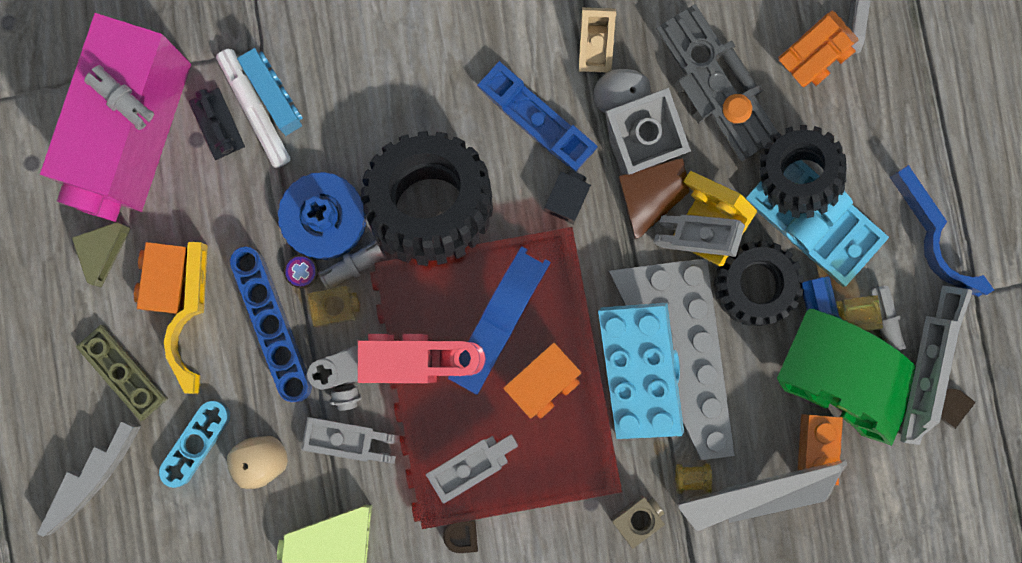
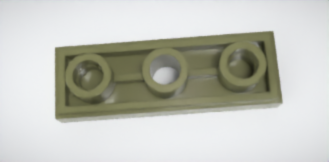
[75,325,168,421]

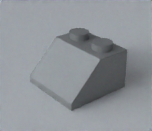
[605,88,691,175]

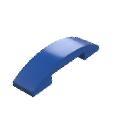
[477,61,598,172]

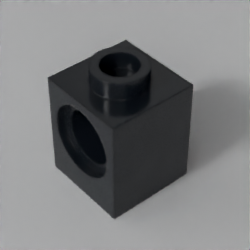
[544,170,591,225]

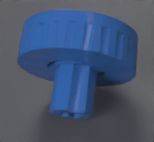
[278,172,367,260]

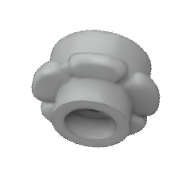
[329,384,362,411]

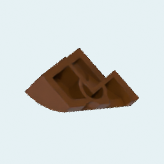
[618,158,690,239]

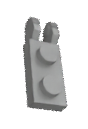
[653,214,745,257]
[301,417,399,464]

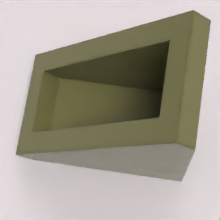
[72,222,131,288]

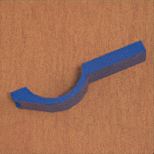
[890,165,994,297]
[448,246,551,395]

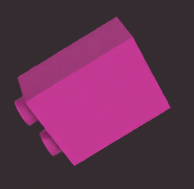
[40,13,192,222]

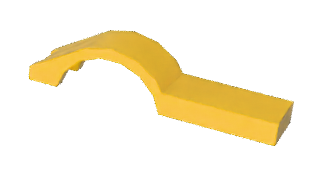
[164,242,208,394]

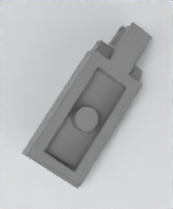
[426,434,519,504]

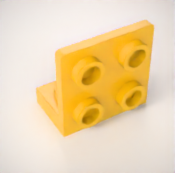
[673,171,757,267]

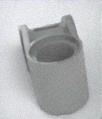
[307,345,358,390]

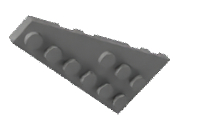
[608,258,735,460]

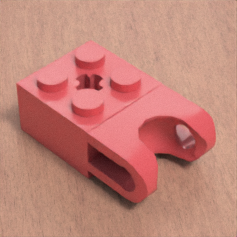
[358,334,486,383]

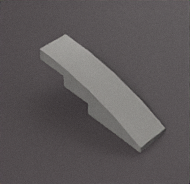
[37,421,141,537]

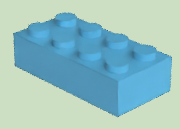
[237,48,303,136]

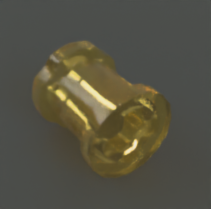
[675,463,712,494]

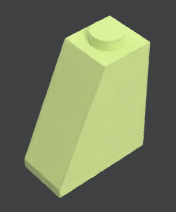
[277,505,372,563]

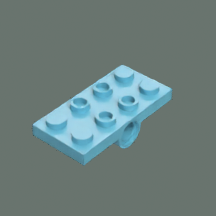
[745,160,889,287]
[598,302,684,439]

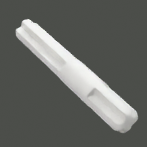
[216,48,290,168]

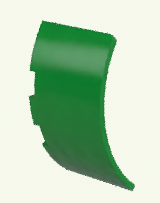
[777,309,916,446]

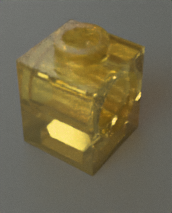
[307,286,360,328]
[837,295,883,331]

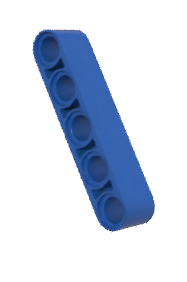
[230,246,312,402]

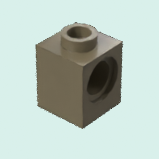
[610,495,665,549]

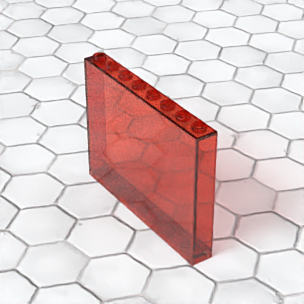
[370,227,622,529]

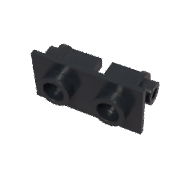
[189,87,245,161]

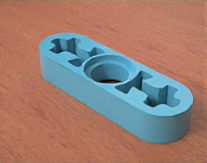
[159,401,230,488]

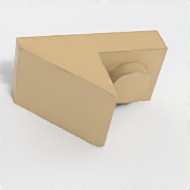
[578,7,616,73]

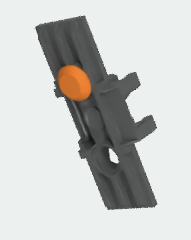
[656,4,778,162]

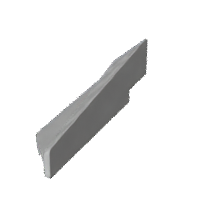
[900,285,972,445]
[678,459,847,531]

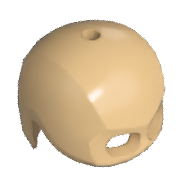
[227,436,288,489]

